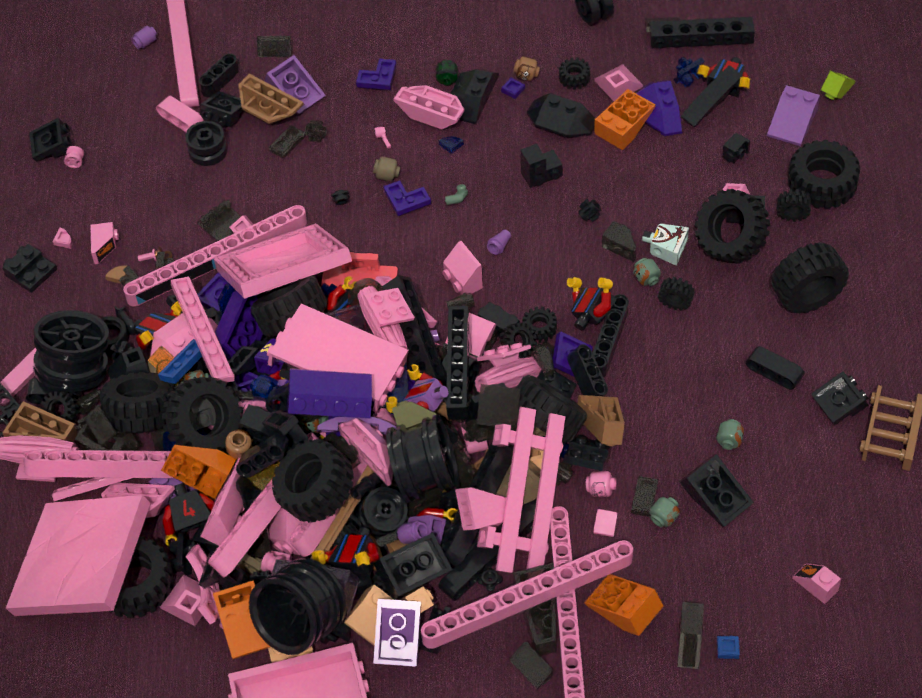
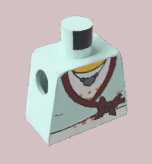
[642,224,689,265]

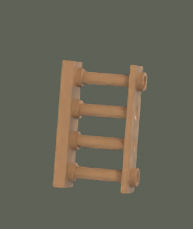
[859,385,922,471]

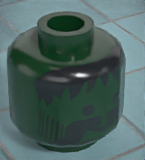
[436,59,458,86]

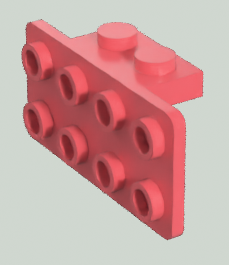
[321,252,398,295]

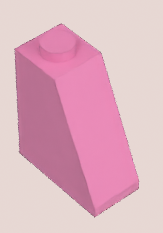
[455,487,506,530]

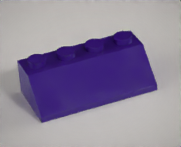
[215,291,263,361]
[287,369,372,418]

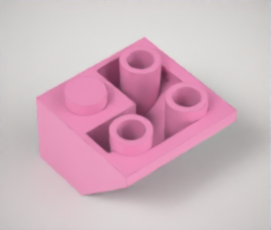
[595,64,643,101]
[160,575,203,626]

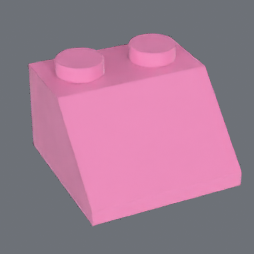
[442,241,483,298]
[269,508,301,555]

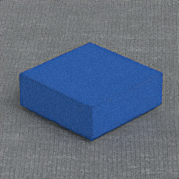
[717,636,740,659]

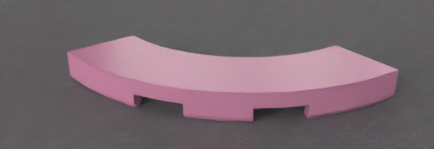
[186,544,220,624]

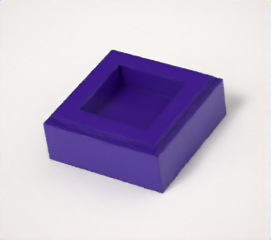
[501,78,525,99]

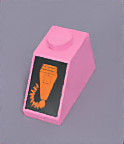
[91,222,119,264]
[793,563,841,604]

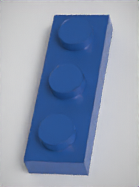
[158,339,202,384]

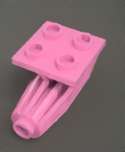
[357,286,415,349]
[475,343,543,394]
[0,435,79,482]

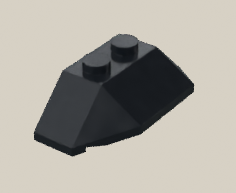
[450,69,499,124]
[527,93,596,137]

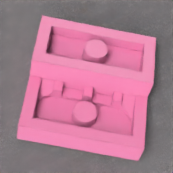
[444,313,496,358]

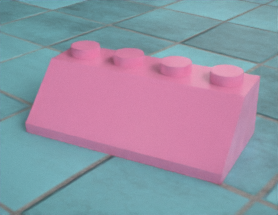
[200,458,245,546]

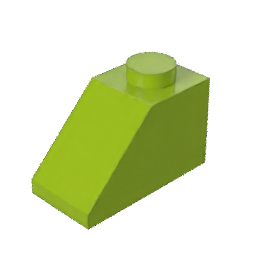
[821,71,856,100]

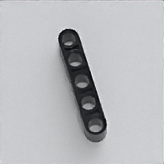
[593,294,629,378]

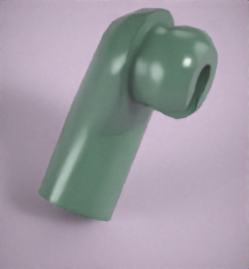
[445,184,468,205]

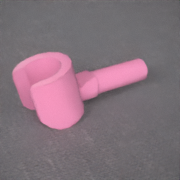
[375,127,391,149]

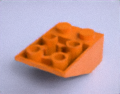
[595,89,656,150]
[161,445,236,499]
[584,574,663,636]
[213,581,270,659]

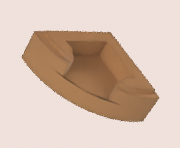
[105,266,130,284]

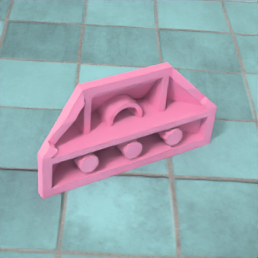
[394,85,464,129]
[150,313,218,373]
[338,418,393,486]
[101,483,175,518]

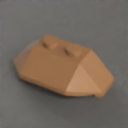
[238,74,304,124]

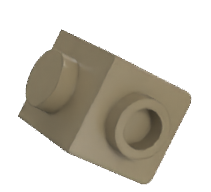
[237,554,263,575]

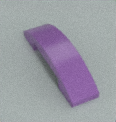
[316,416,397,435]

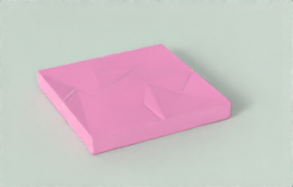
[214,223,352,299]
[6,495,151,616]

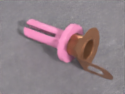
[138,246,173,261]

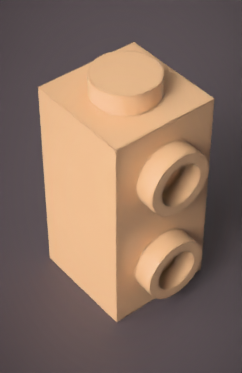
[398,587,434,613]

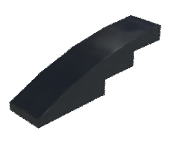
[681,65,743,128]
[228,336,277,375]

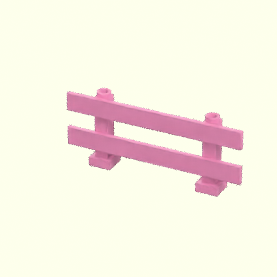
[477,407,565,577]

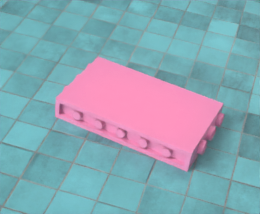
[267,304,408,412]
[228,643,369,698]

